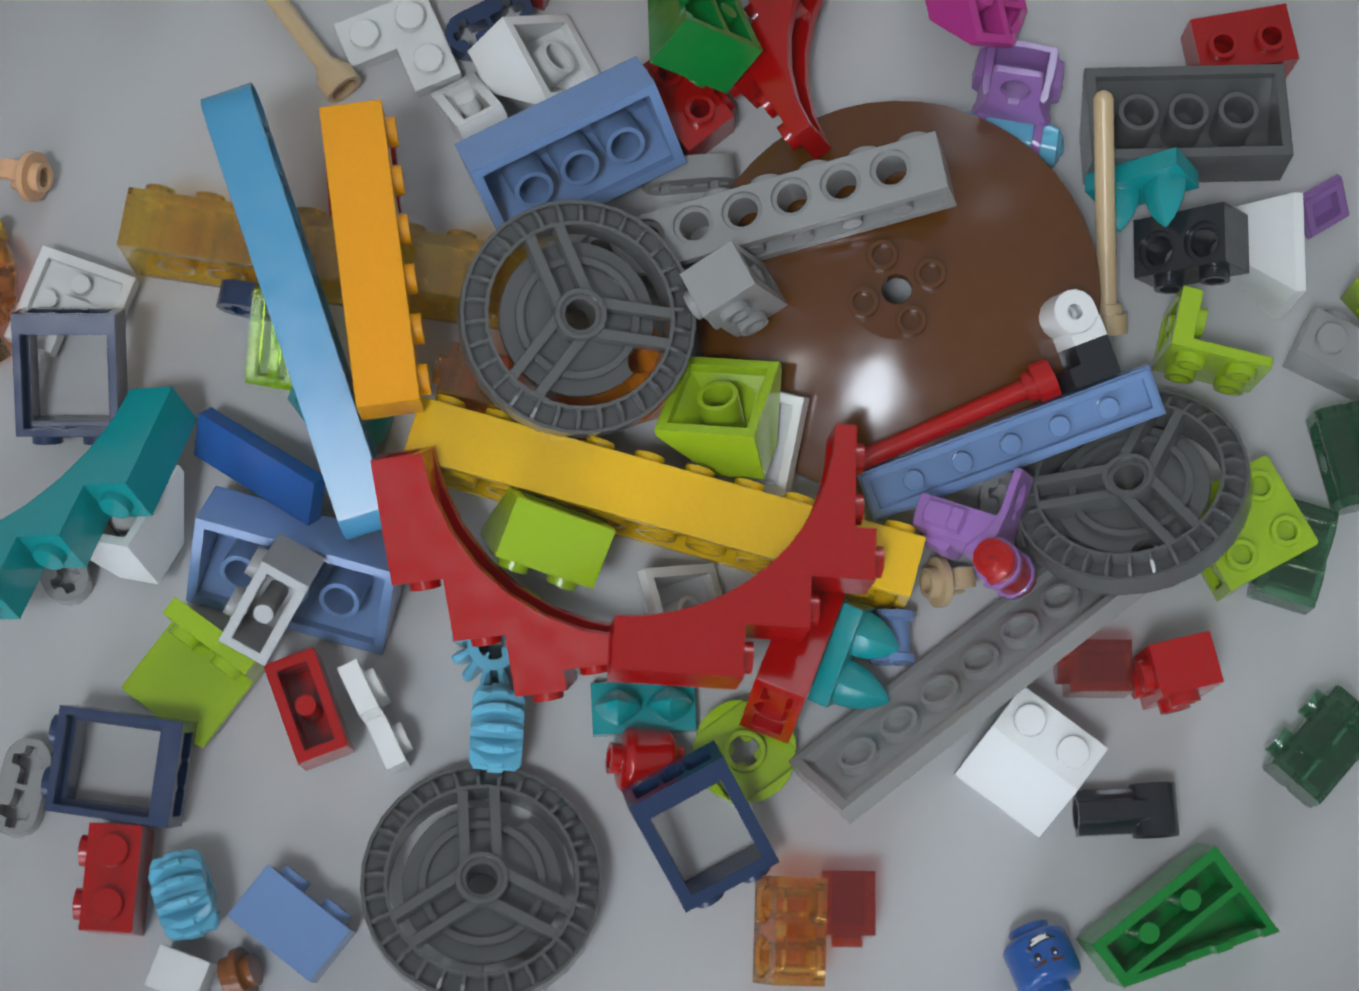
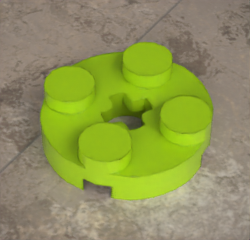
[693,700,796,804]

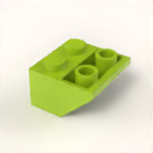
[480,487,616,591]

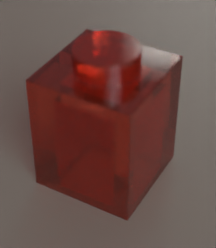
[1053,639,1133,698]
[819,871,876,948]

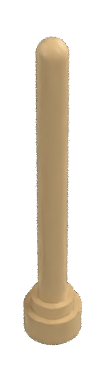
[265,0,361,103]
[1093,90,1128,336]

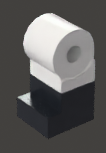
[1039,289,1121,394]

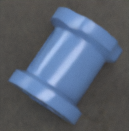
[870,609,916,666]

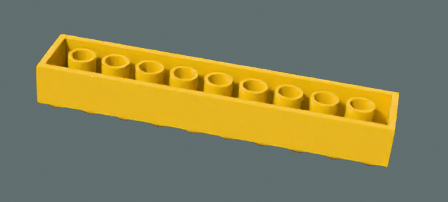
[404,394,926,609]

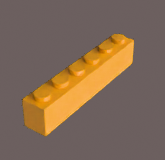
[319,99,432,421]

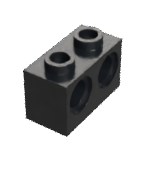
[1133,202,1250,294]

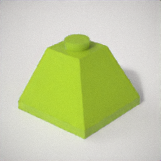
[654,356,782,479]

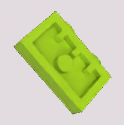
[1151,285,1274,396]
[1200,456,1318,602]
[122,597,265,748]

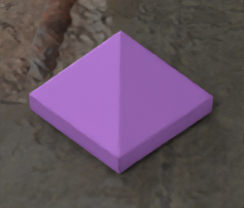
[1303,174,1350,239]

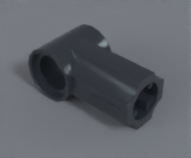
[1072,782,1180,839]

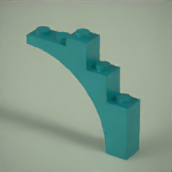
[0,386,197,619]

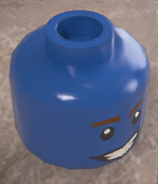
[1003,919,1082,991]

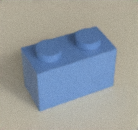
[227,864,356,983]

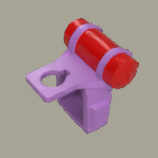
[913,467,1037,600]

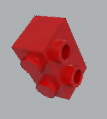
[1180,3,1299,79]
[643,59,735,155]
[1126,631,1224,715]
[72,822,155,936]

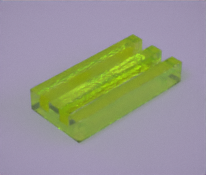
[245,283,293,391]

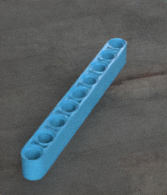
[201,82,382,540]

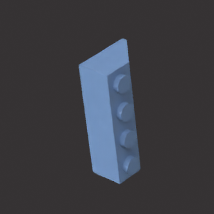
[454,56,687,230]
[186,486,405,655]

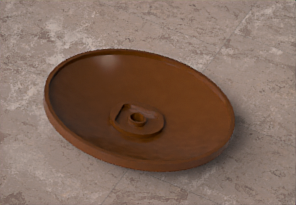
[696,101,1101,498]

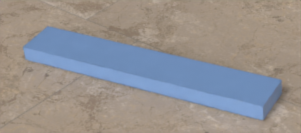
[857,363,1166,522]

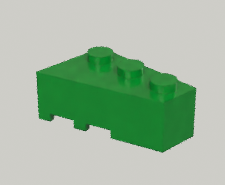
[647,0,763,94]
[1075,842,1280,988]

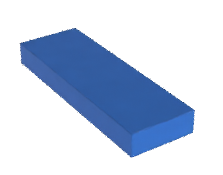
[194,407,325,526]

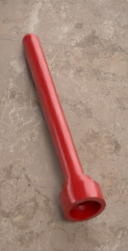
[863,358,1062,471]

